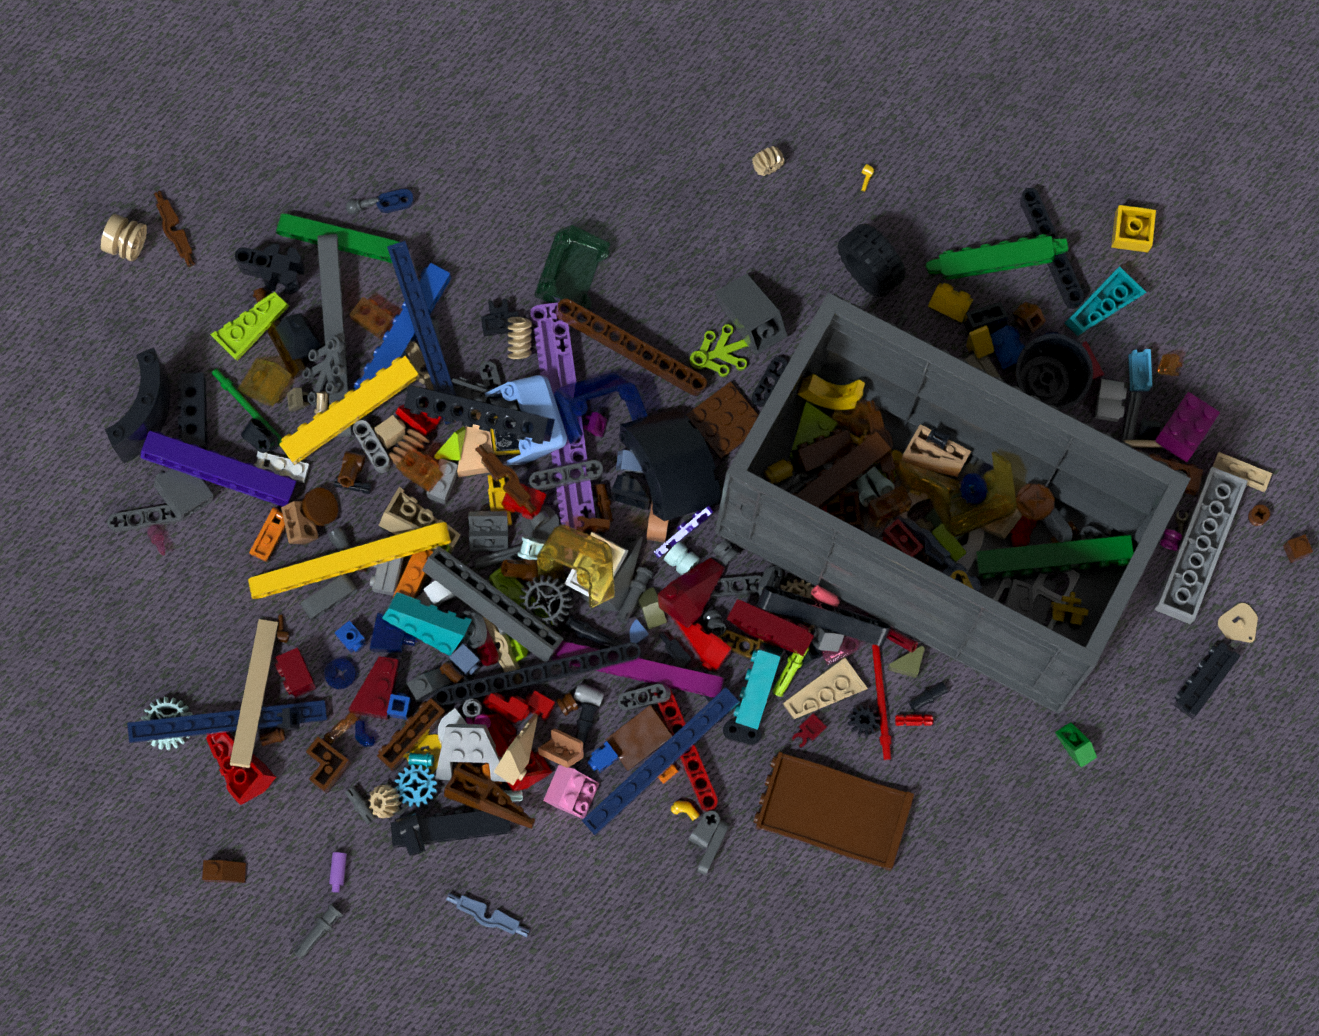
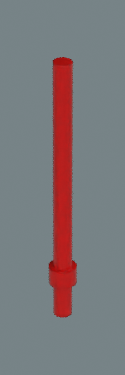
[872,645,892,760]

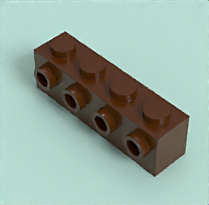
[377,698,447,772]

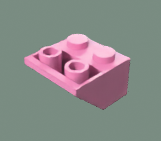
[543,765,600,819]

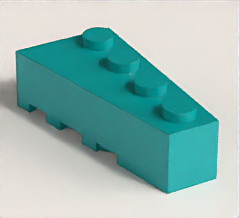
[1064,266,1147,336]
[382,592,472,656]
[733,642,783,730]

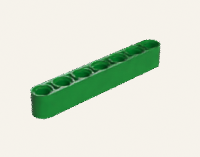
[276,213,400,263]

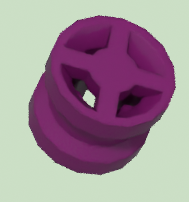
[1159,529,1183,551]

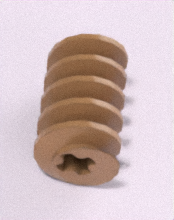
[388,429,429,472]

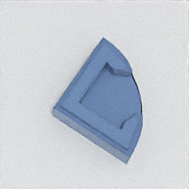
[629,619,649,644]

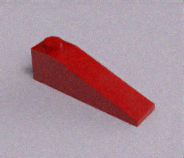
[487,714,552,792]

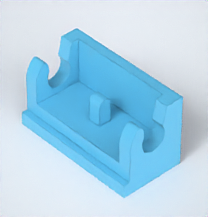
[1128,349,1152,391]

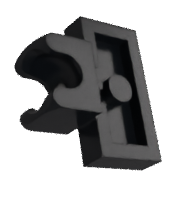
[481,298,519,337]

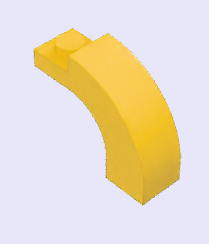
[797,374,865,410]

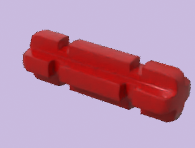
[895,714,933,726]

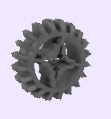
[519,575,572,628]

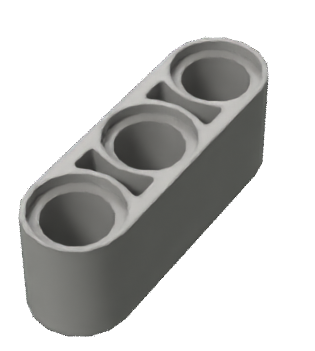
[353,420,391,473]

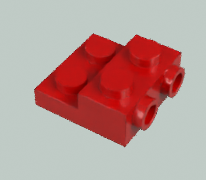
[481,693,531,723]

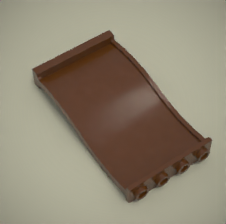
[753,752,914,871]

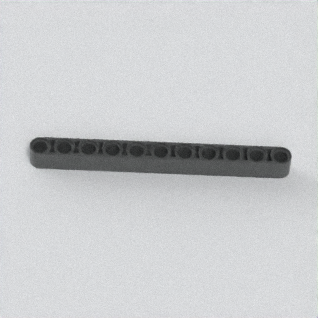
[318,234,352,438]

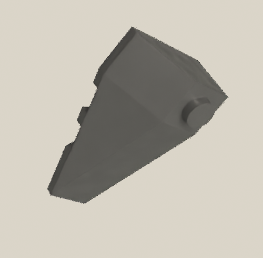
[579,535,643,611]

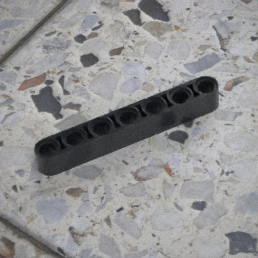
[1020,188,1084,309]
[757,586,891,646]

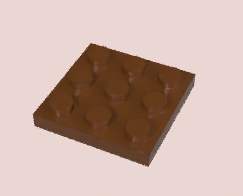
[686,381,758,460]

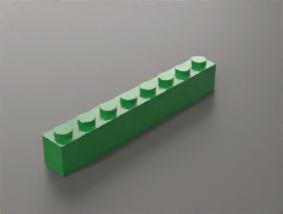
[975,535,1134,580]

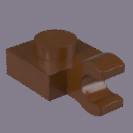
[576,516,610,534]

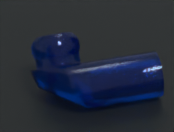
[355,721,375,747]

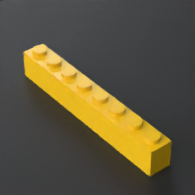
[279,356,420,465]

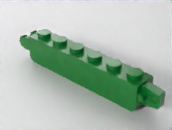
[925,235,1068,280]

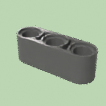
[300,574,358,621]

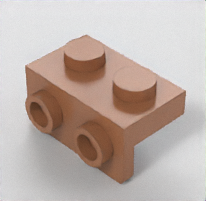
[538,728,583,768]

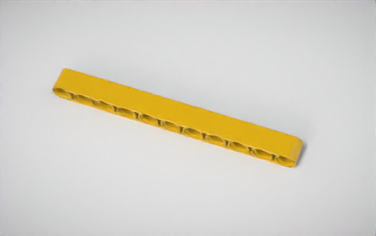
[248,522,451,599]

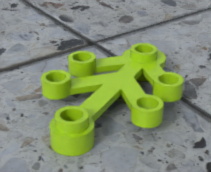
[690,324,749,377]

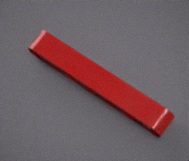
[654,686,718,812]

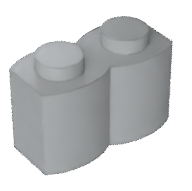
[1094,379,1127,422]

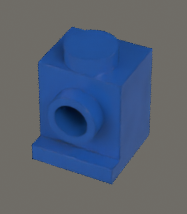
[587,741,618,773]

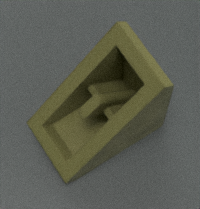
[638,587,667,629]
[888,645,925,678]

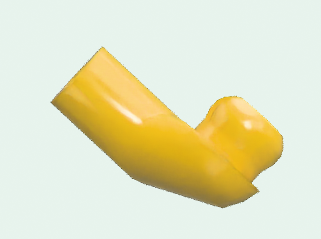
[671,801,700,821]

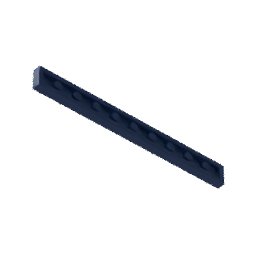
[387,241,462,425]
[582,687,740,835]
[127,700,327,743]

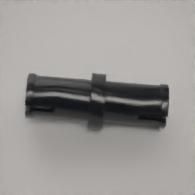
[908,682,948,712]

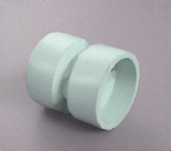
[664,541,700,575]

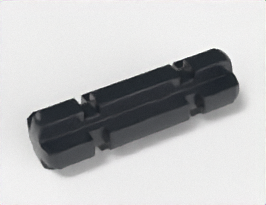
[334,476,372,494]

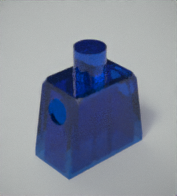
[369,613,417,653]

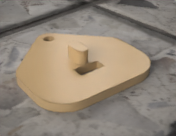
[1218,603,1258,643]

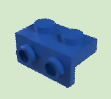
[990,326,1025,370]

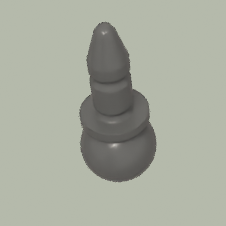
[346,198,379,214]

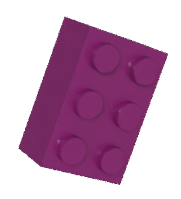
[1154,392,1220,462]

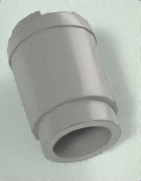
[574,683,604,707]

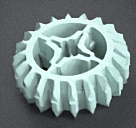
[141,697,193,750]

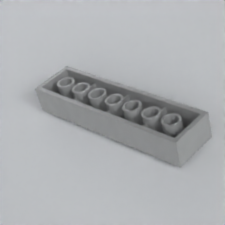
[1154,467,1247,624]

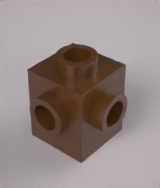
[1012,301,1046,333]

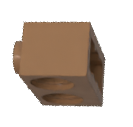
[281,501,319,545]

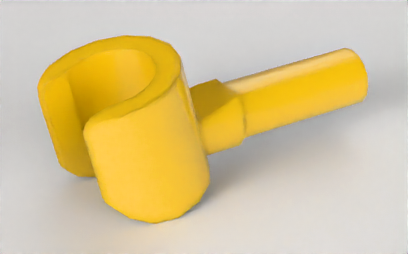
[861,164,874,192]

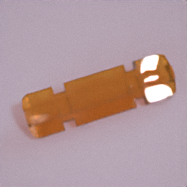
[323,712,358,744]

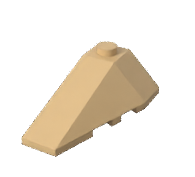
[494,714,538,785]

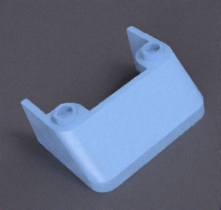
[485,375,567,465]

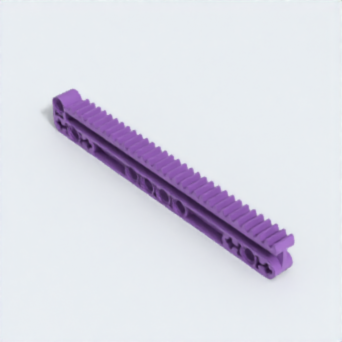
[530,303,598,564]

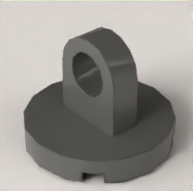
[521,505,559,541]

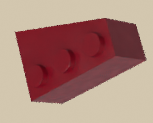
[348,656,400,720]

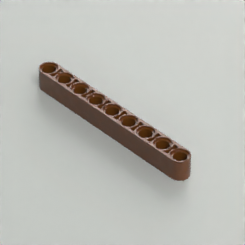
[555,299,707,396]

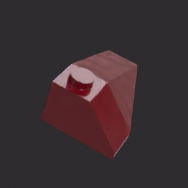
[658,558,725,628]

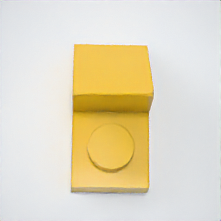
[966,326,994,358]

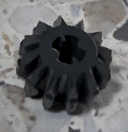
[847,704,881,738]

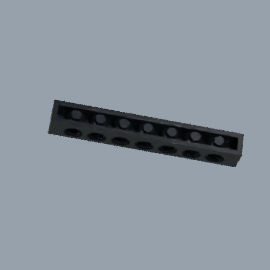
[404,385,555,444]

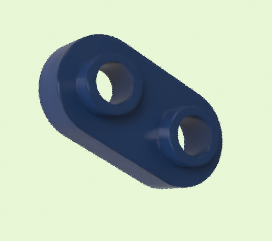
[376,189,414,213]

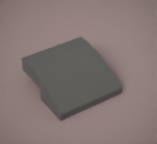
[468,511,508,551]

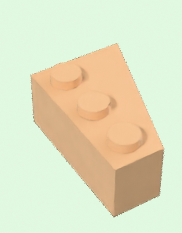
[457,412,493,477]
[899,424,971,477]

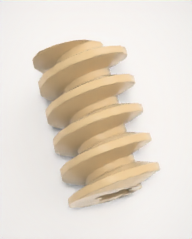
[508,317,532,359]

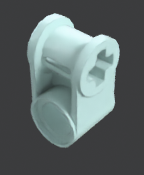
[517,536,557,562]

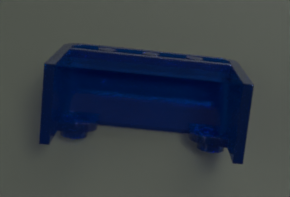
[553,372,648,444]

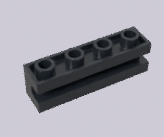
[1174,642,1241,719]

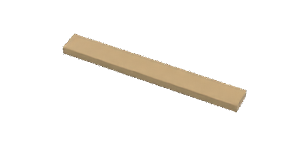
[230,619,278,768]

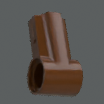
[338,451,365,488]
[501,559,539,581]

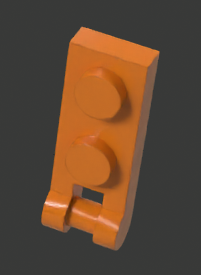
[249,507,285,562]

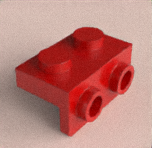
[395,401,442,436]

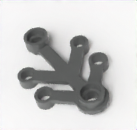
[302,336,345,406]

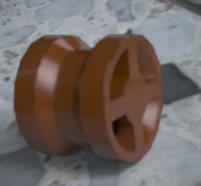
[1248,505,1270,526]
[556,692,579,716]

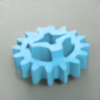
[395,765,437,808]

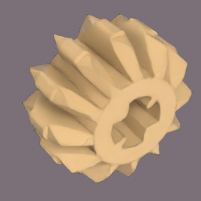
[752,146,784,176]
[368,785,401,818]

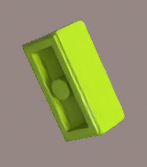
[932,524,967,562]

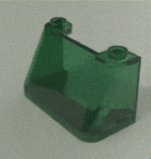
[535,225,610,310]

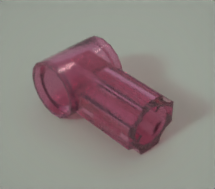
[821,636,859,666]

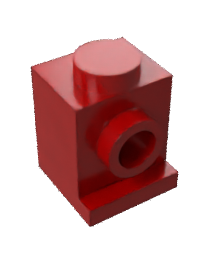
[525,691,555,722]

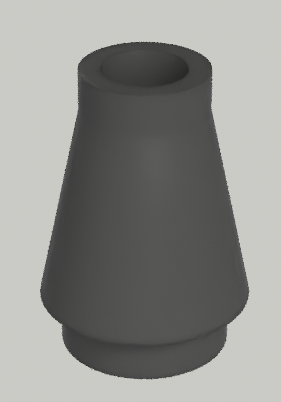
[328,526,352,551]

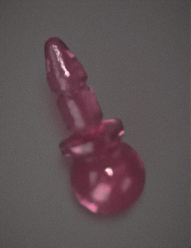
[147,525,165,556]

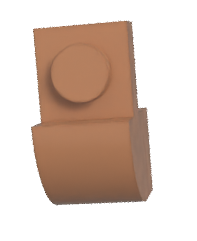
[646,504,669,543]

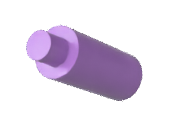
[329,852,347,893]

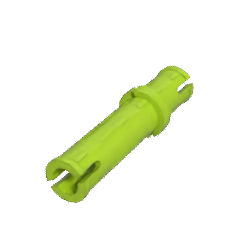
[772,647,809,697]

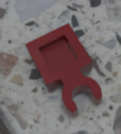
[792,713,827,748]

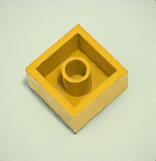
[1111,205,1156,252]

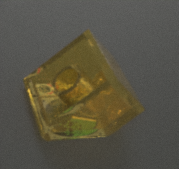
[237,358,292,407]

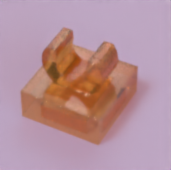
[1157,354,1182,376]

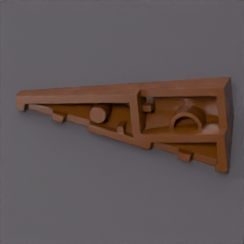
[444,762,535,829]

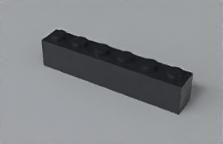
[390,809,512,848]

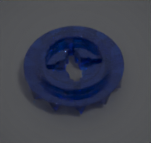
[959,473,987,505]
[324,659,356,690]

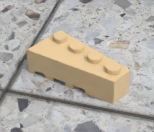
[379,486,460,555]

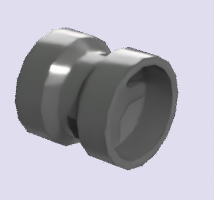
[713,539,740,566]
[702,610,726,637]

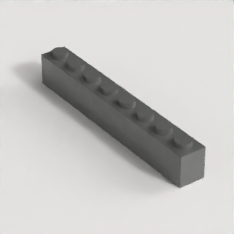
[422,546,563,663]

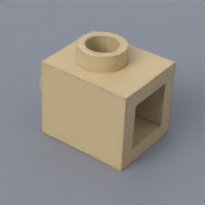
[375,415,406,450]

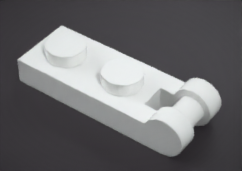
[254,451,310,483]

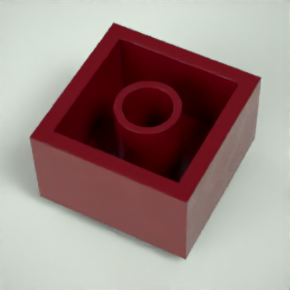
[275,647,317,698]

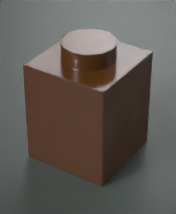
[1283,534,1313,563]

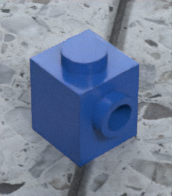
[334,620,366,653]
[387,693,412,720]

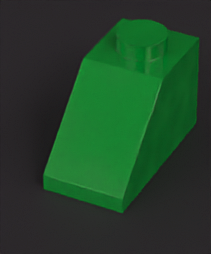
[1055,722,1097,768]

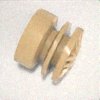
[101,214,147,262]

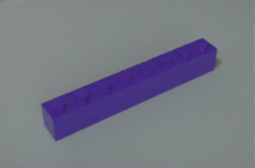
[140,431,296,507]

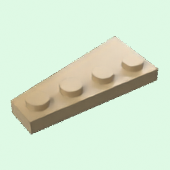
[782,658,868,719]

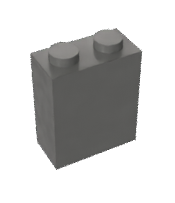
[154,469,213,522]

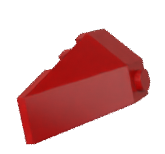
[671,617,731,672]
[206,732,276,805]

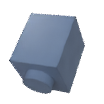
[449,644,480,676]

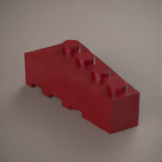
[727,599,814,656]

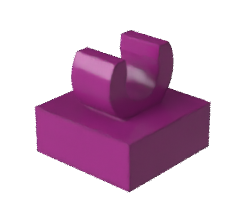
[583,412,607,437]

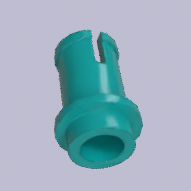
[408,752,434,768]

